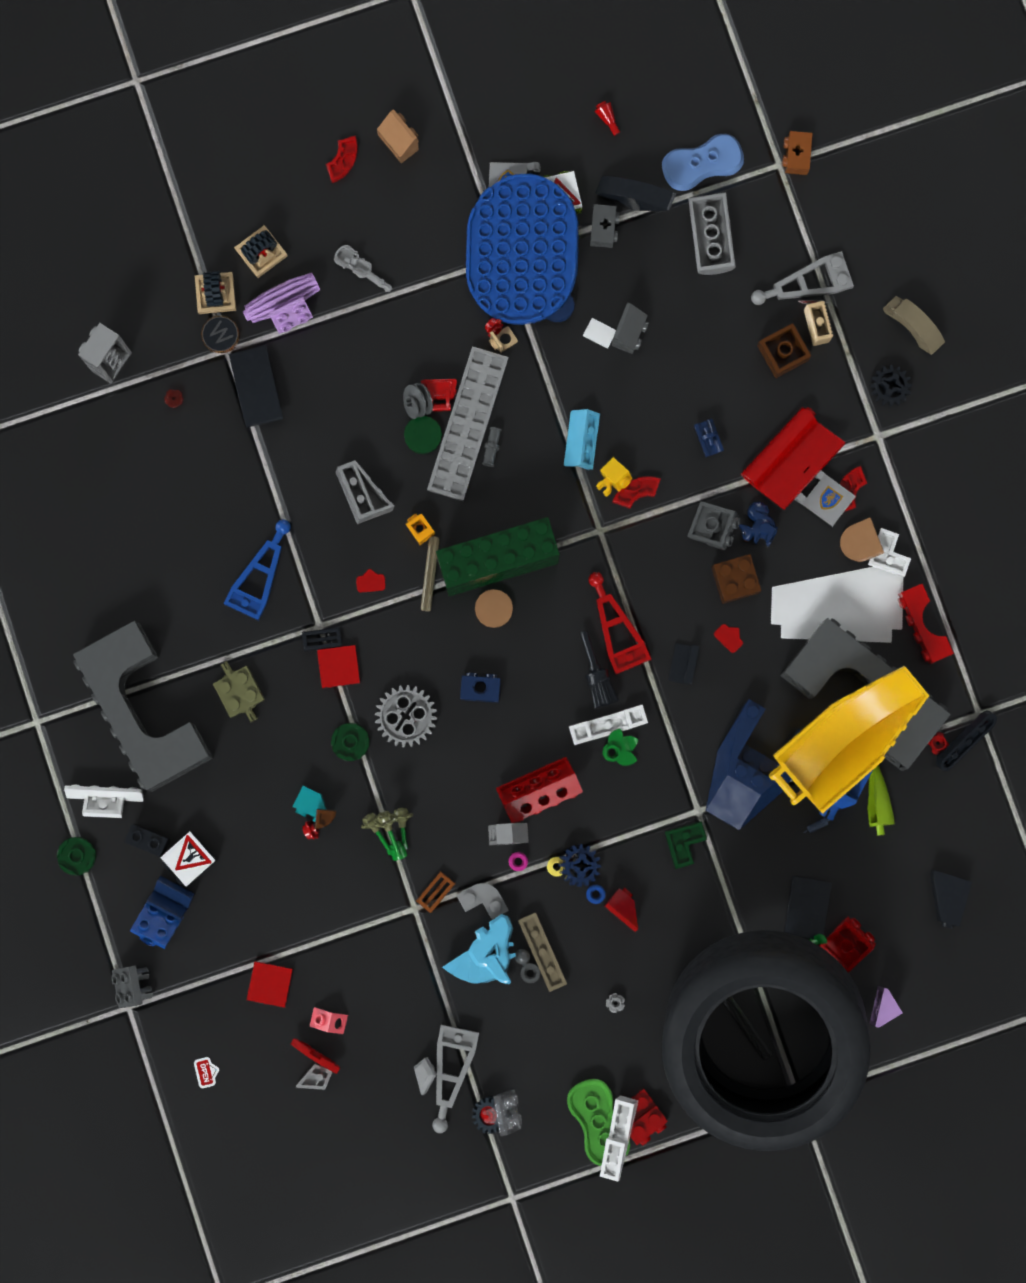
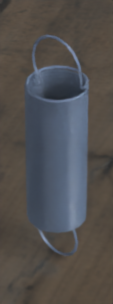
[803,818,828,833]

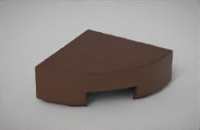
[315,809,337,829]

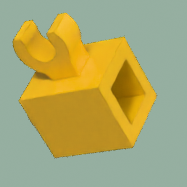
[596,457,632,496]

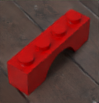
[898,584,954,664]

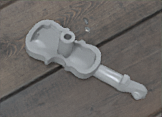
[334,245,392,292]

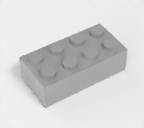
[78,323,132,384]

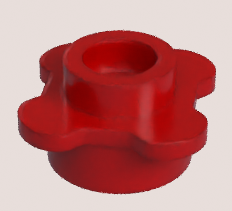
[485,318,503,337]
[928,732,949,755]
[302,820,319,840]

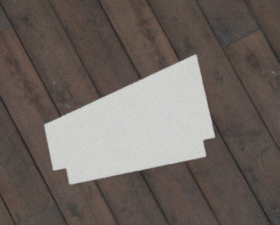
[771,567,903,643]

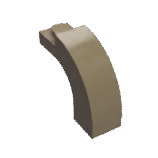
[883,296,945,355]

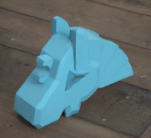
[443,914,516,984]

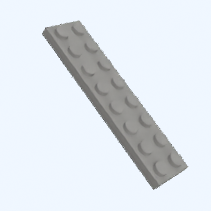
[427,346,509,502]

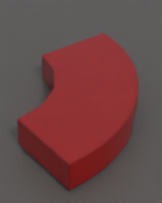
[326,135,358,183]
[840,466,867,512]
[612,476,661,509]
[291,1038,340,1074]

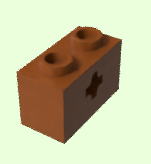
[782,131,812,175]

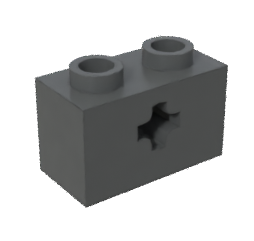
[590,204,620,248]

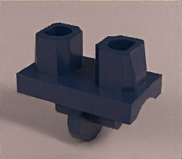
[694,419,724,457]

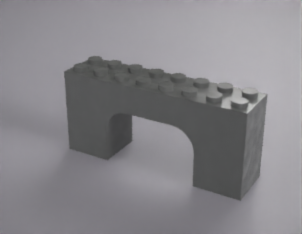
[780,618,951,771]
[73,621,213,792]

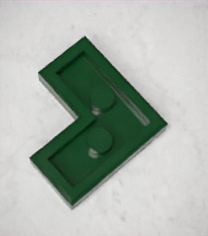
[665,821,707,869]

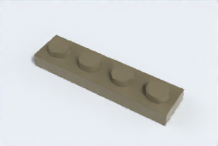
[518,912,567,992]

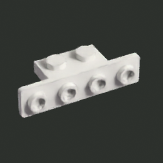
[64,785,144,818]

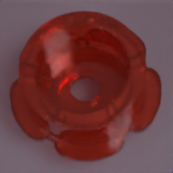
[164,389,183,408]

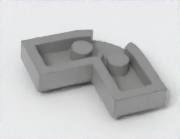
[456,883,509,920]

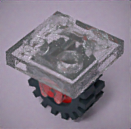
[472,1090,522,1136]

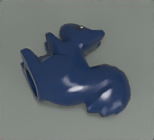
[739,501,778,547]

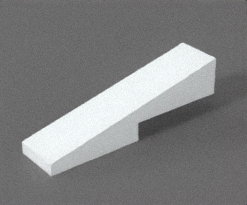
[600,1095,639,1181]

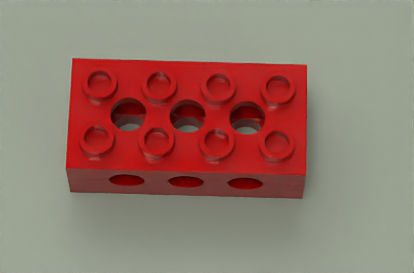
[496,757,583,823]

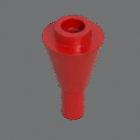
[594,101,620,136]

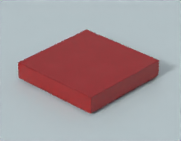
[317,645,360,688]
[247,961,293,1008]

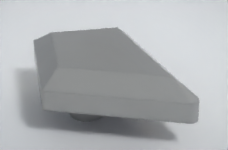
[414,1057,437,1095]
[296,1064,332,1090]

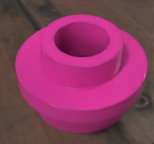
[509,852,528,871]

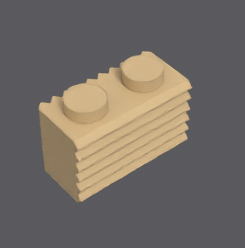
[804,301,833,346]

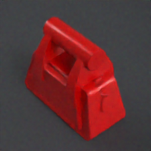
[421,379,457,411]

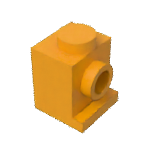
[406,513,435,545]

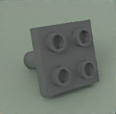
[112,965,153,1008]

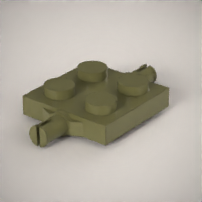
[213,661,265,723]

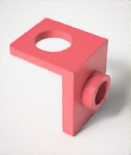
[310,1007,348,1034]

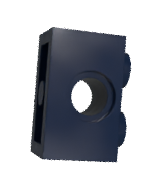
[460,673,500,703]

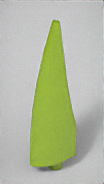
[867,765,895,836]

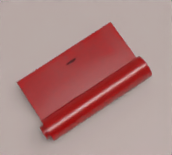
[741,407,846,510]

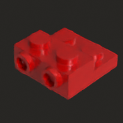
[819,917,876,973]
[630,1088,668,1146]

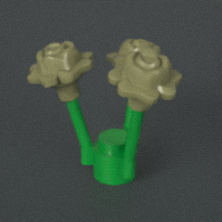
[361,808,413,861]

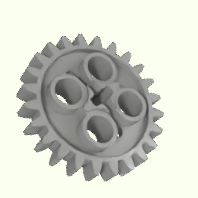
[375,685,437,748]

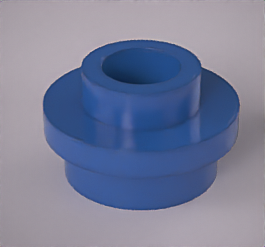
[586,884,606,904]

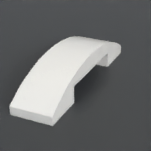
[569,705,648,745]

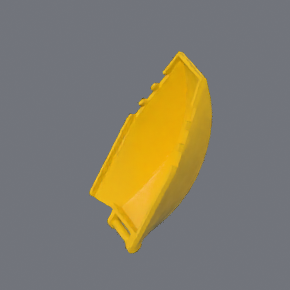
[769,666,929,813]

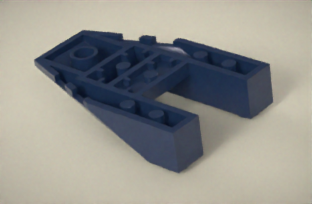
[705,699,801,830]

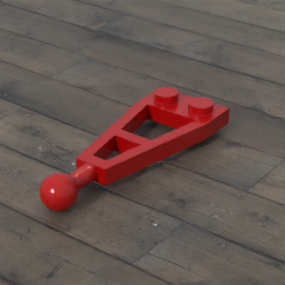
[588,572,651,674]

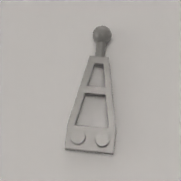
[751,251,854,305]
[432,1024,479,1133]

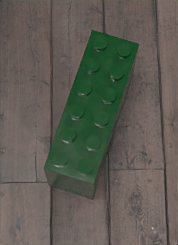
[436,517,560,597]

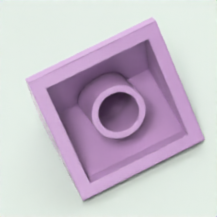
[869,986,902,1027]

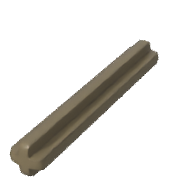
[421,536,439,612]

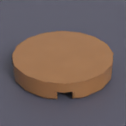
[475,589,513,628]

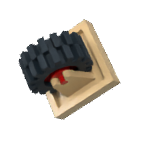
[234,225,288,278]
[195,271,236,314]

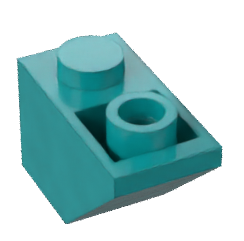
[292,786,327,822]

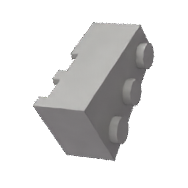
[336,460,394,524]

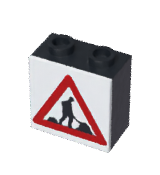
[160,832,218,887]

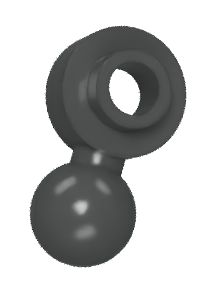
[515,949,540,983]

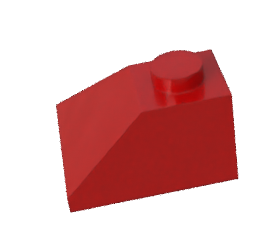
[604,888,638,932]

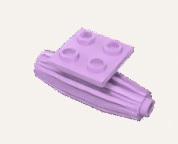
[243,273,320,334]

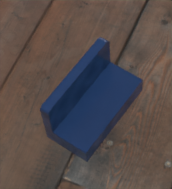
[147,876,195,920]

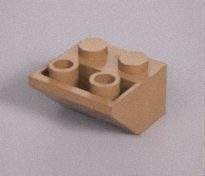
[377,109,419,163]

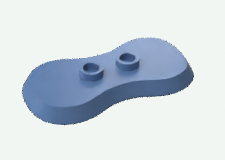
[662,134,744,191]

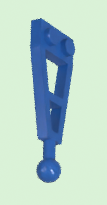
[224,519,291,621]

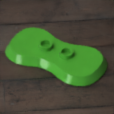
[567,1079,630,1166]

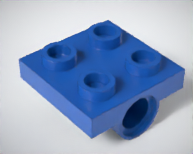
[130,902,184,949]

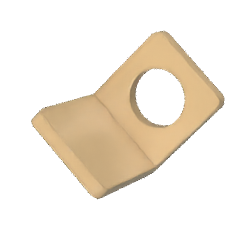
[489,326,518,354]

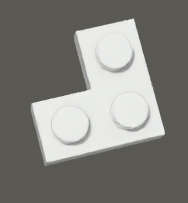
[868,528,911,577]

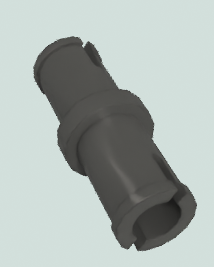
[482,427,502,467]

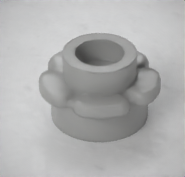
[606,993,625,1013]

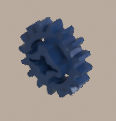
[558,844,601,887]

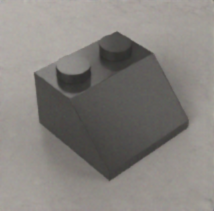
[612,302,649,354]

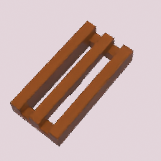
[416,871,456,913]

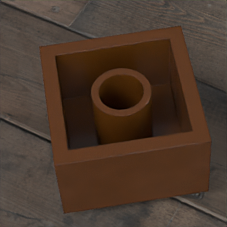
[757,323,811,379]
[712,554,761,604]

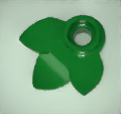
[602,729,638,766]

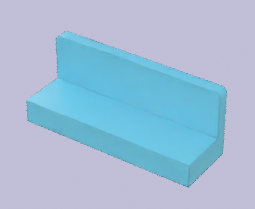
[564,409,600,470]

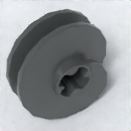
[403,383,433,419]

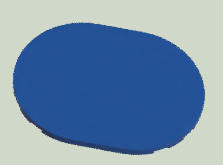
[466,174,579,325]

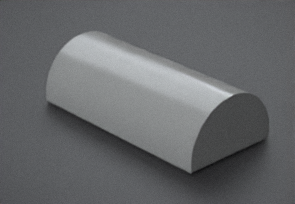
[688,192,736,275]

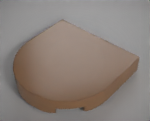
[840,518,885,562]

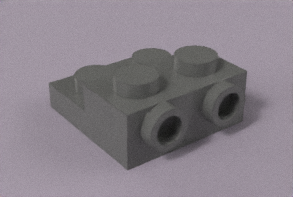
[687,501,740,551]

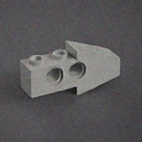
[488,823,529,845]

